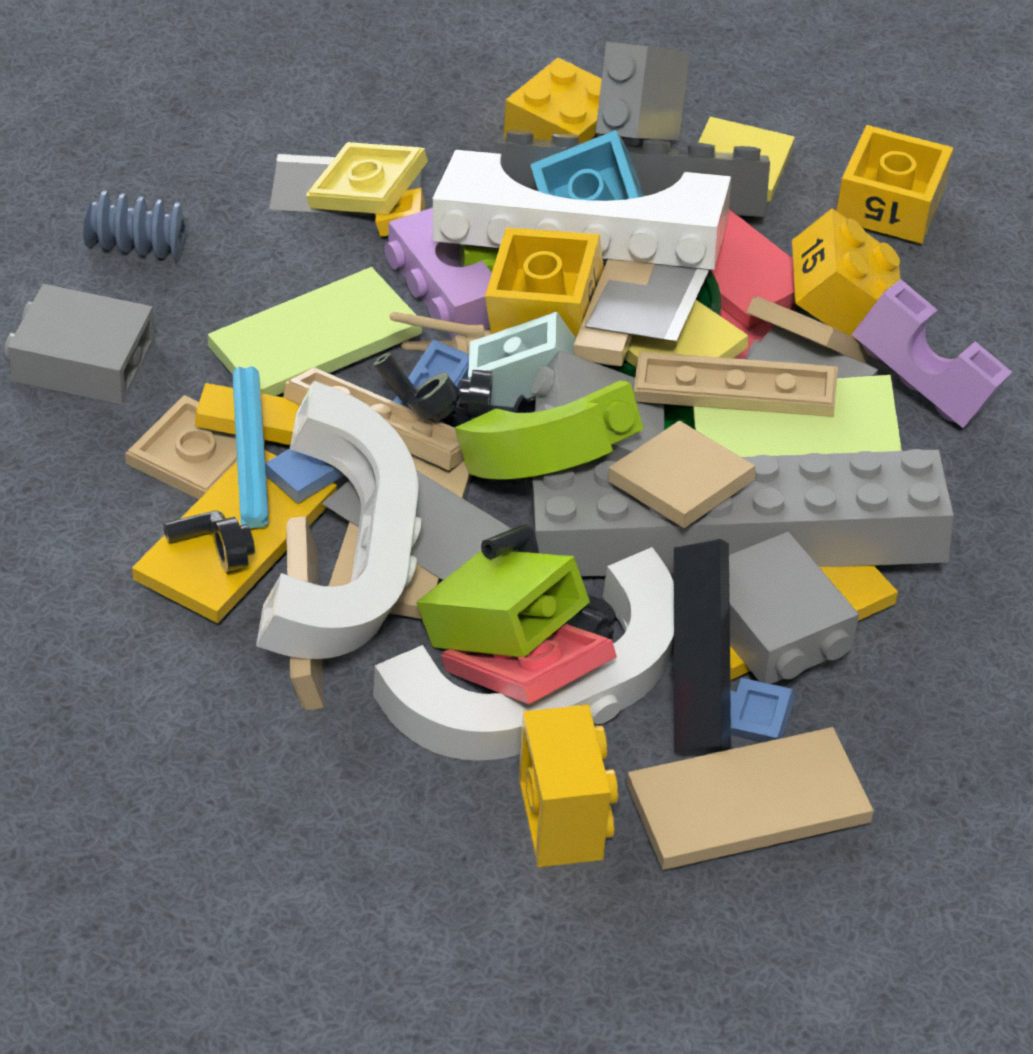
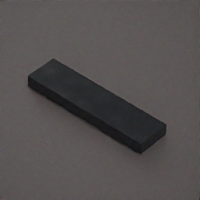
[674,538,731,756]

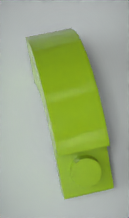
[455,380,644,479]

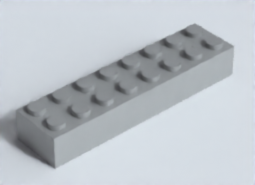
[533,449,954,577]

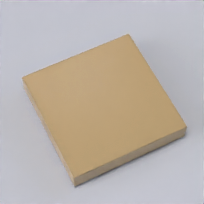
[746,296,869,364]
[125,395,265,499]
[609,421,755,528]

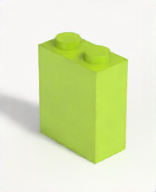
[416,551,590,657]

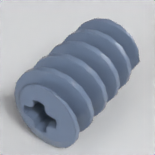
[83,190,186,261]

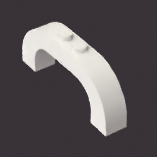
[256,381,421,659]
[373,547,674,760]

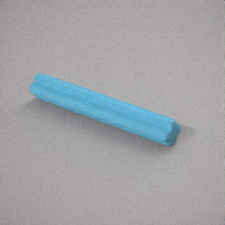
[232,366,268,529]

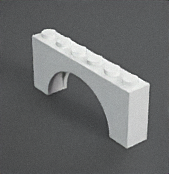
[433,150,731,270]

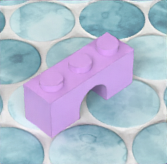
[384,208,492,338]
[852,280,1012,428]

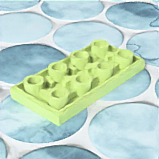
[208,267,422,396]
[692,375,902,457]

